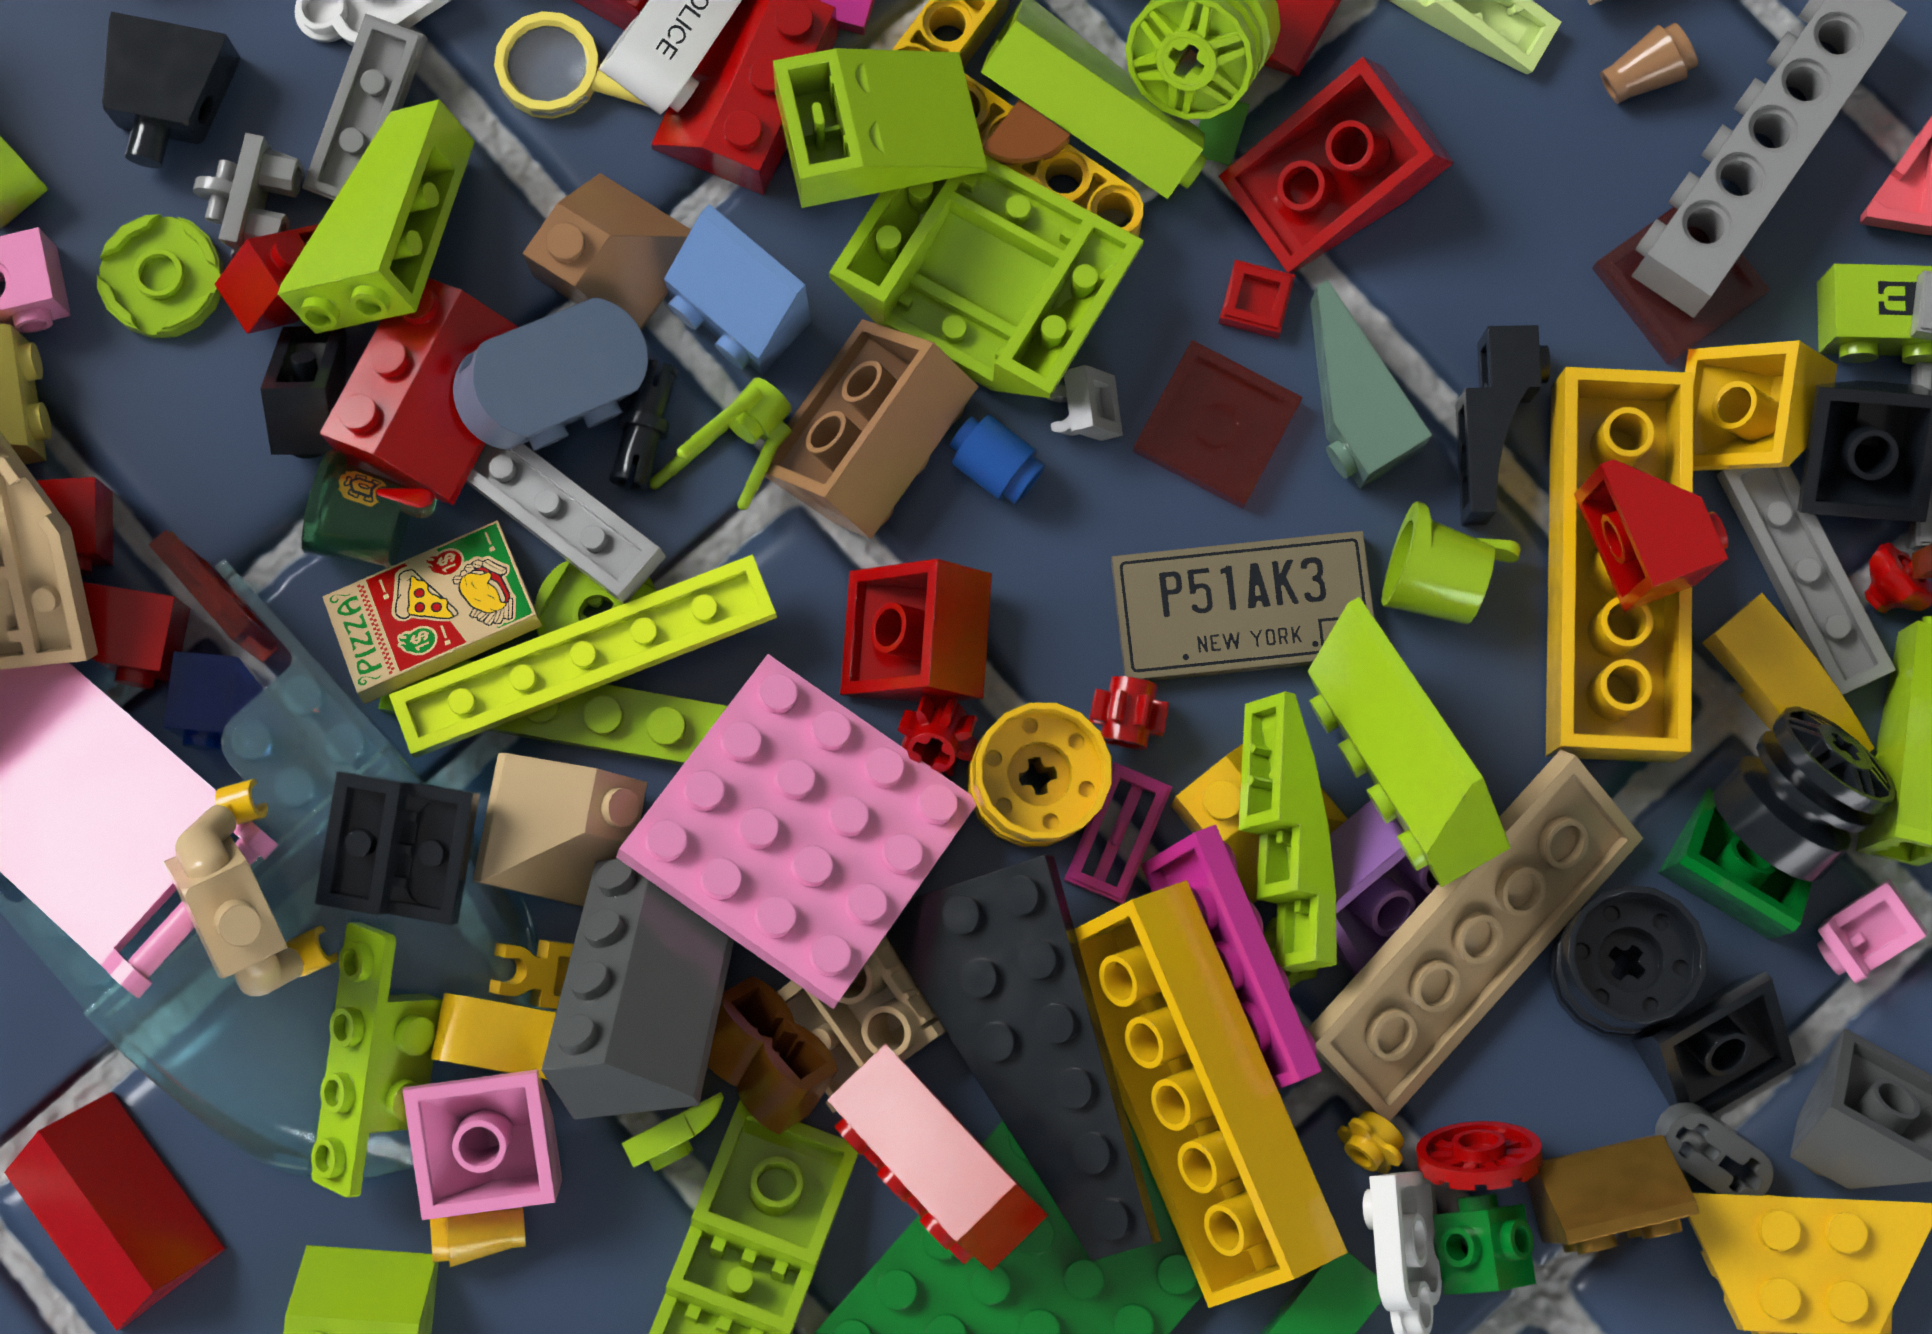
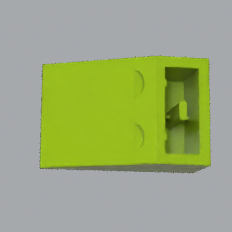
[773,48,988,208]

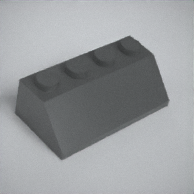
[541,858,734,1120]

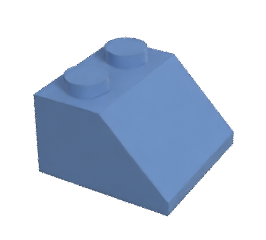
[664,204,811,376]

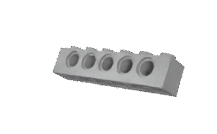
[1632,0,1907,318]

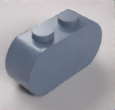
[453,298,648,451]

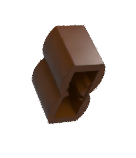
[708,976,838,1134]

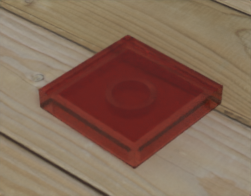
[1592,207,1770,365]
[1133,340,1303,509]
[148,530,279,663]

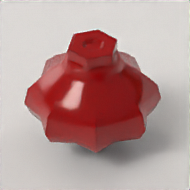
[1864,542,1932,614]

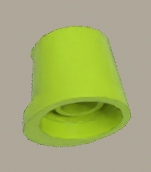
[1381,501,1521,624]

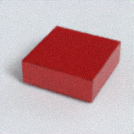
[1218,259,1295,339]

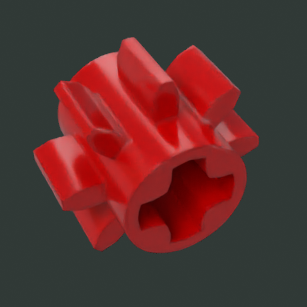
[1089,676,1170,750]
[897,695,978,776]

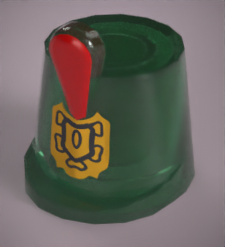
[301,449,436,568]

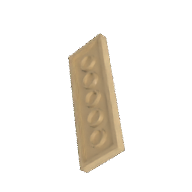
[1308,749,1643,1122]

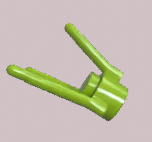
[650,377,792,510]

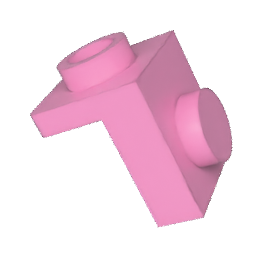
[1817,878,1928,984]

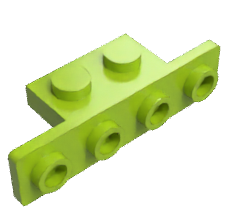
[311,922,442,1198]

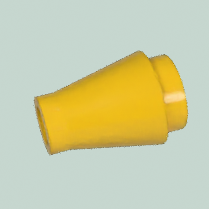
[430,1207,526,1267]

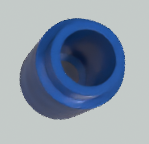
[949,414,1046,505]

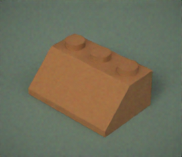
[765,319,979,539]

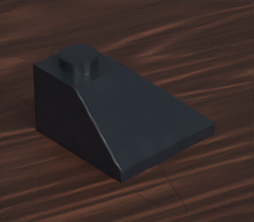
[1797,380,1932,522]

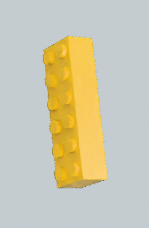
[1546,367,1693,763]
[1074,880,1348,1308]

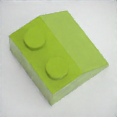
[283,1245,439,1334]

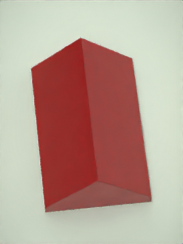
[4,1092,227,1331]

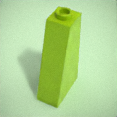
[981,0,1207,199]
[1856,616,1932,866]

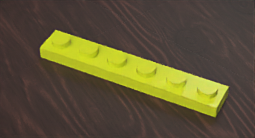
[389,554,777,758]

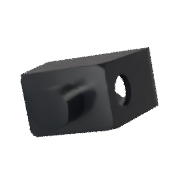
[102,12,240,168]

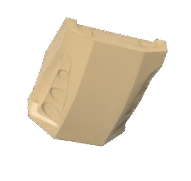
[777,936,946,1113]

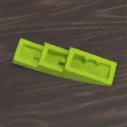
[1239,691,1337,973]

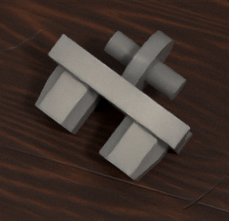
[193,133,305,258]

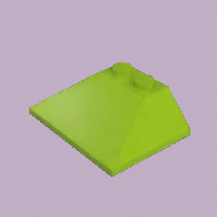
[829,154,1144,398]

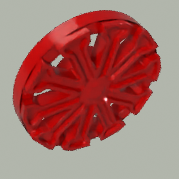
[1416,1121,1543,1191]

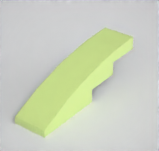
[1389,0,1562,75]

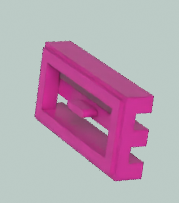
[1063,762,1172,905]

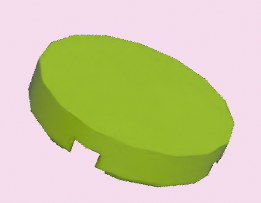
[97,214,224,339]

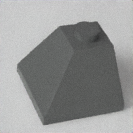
[1790,1028,1932,1189]

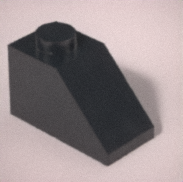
[260,326,346,459]

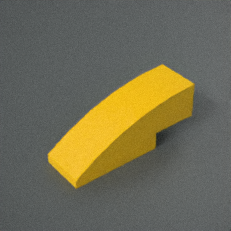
[1702,593,1875,752]

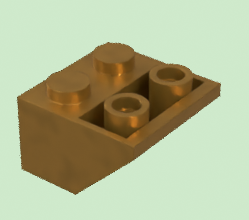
[1527,1135,1700,1254]

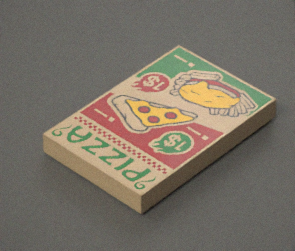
[323,520,542,704]

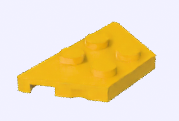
[1687,1193,1932,1334]

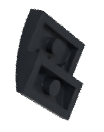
[315,771,480,925]

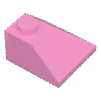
[403,1069,562,1220]

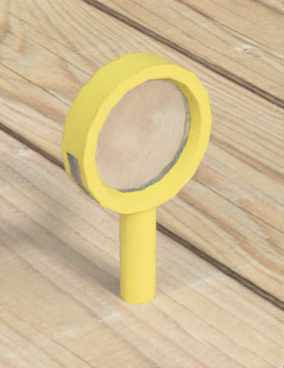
[494,11,648,119]

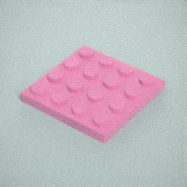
[616,654,976,1009]

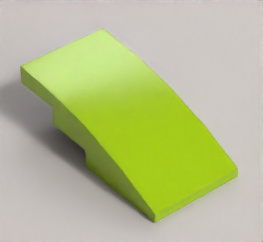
[649,1100,859,1334]

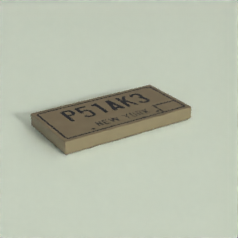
[1111,531,1374,681]

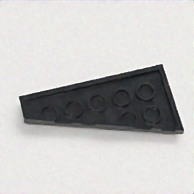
[885,855,1161,1260]

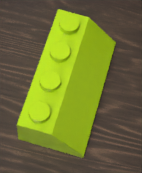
[1307,597,1511,888]

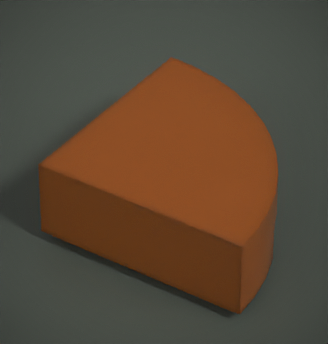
[983,99,1070,165]

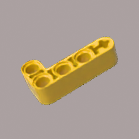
[431,993,556,1080]

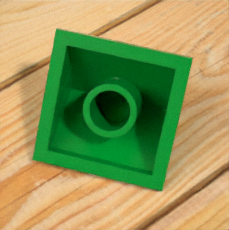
[1658,788,1812,940]

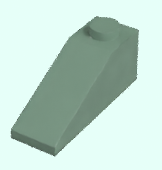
[1310,279,1432,489]

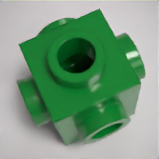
[1433,1194,1536,1295]

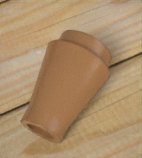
[1600,23,1698,104]

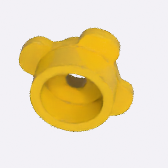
[1337,1111,1405,1174]

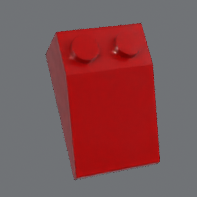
[1219,56,1454,274]

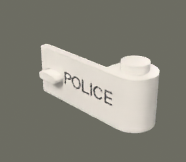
[599,0,742,115]

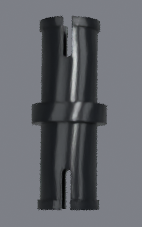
[609,359,678,491]

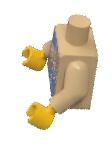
[163,779,338,996]

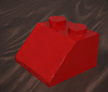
[1574,459,1728,612]
[840,559,992,702]

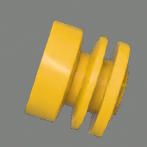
[967,703,1112,847]

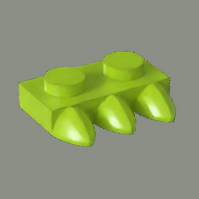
[621,1092,724,1172]

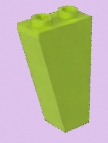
[277,99,475,334]

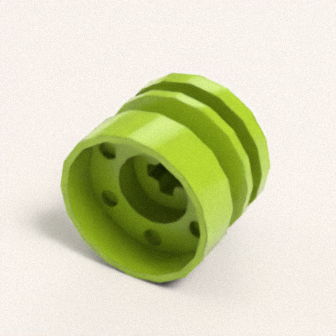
[1125,0,1281,120]

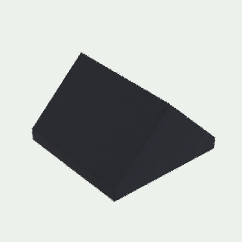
[1632,971,1796,1129]

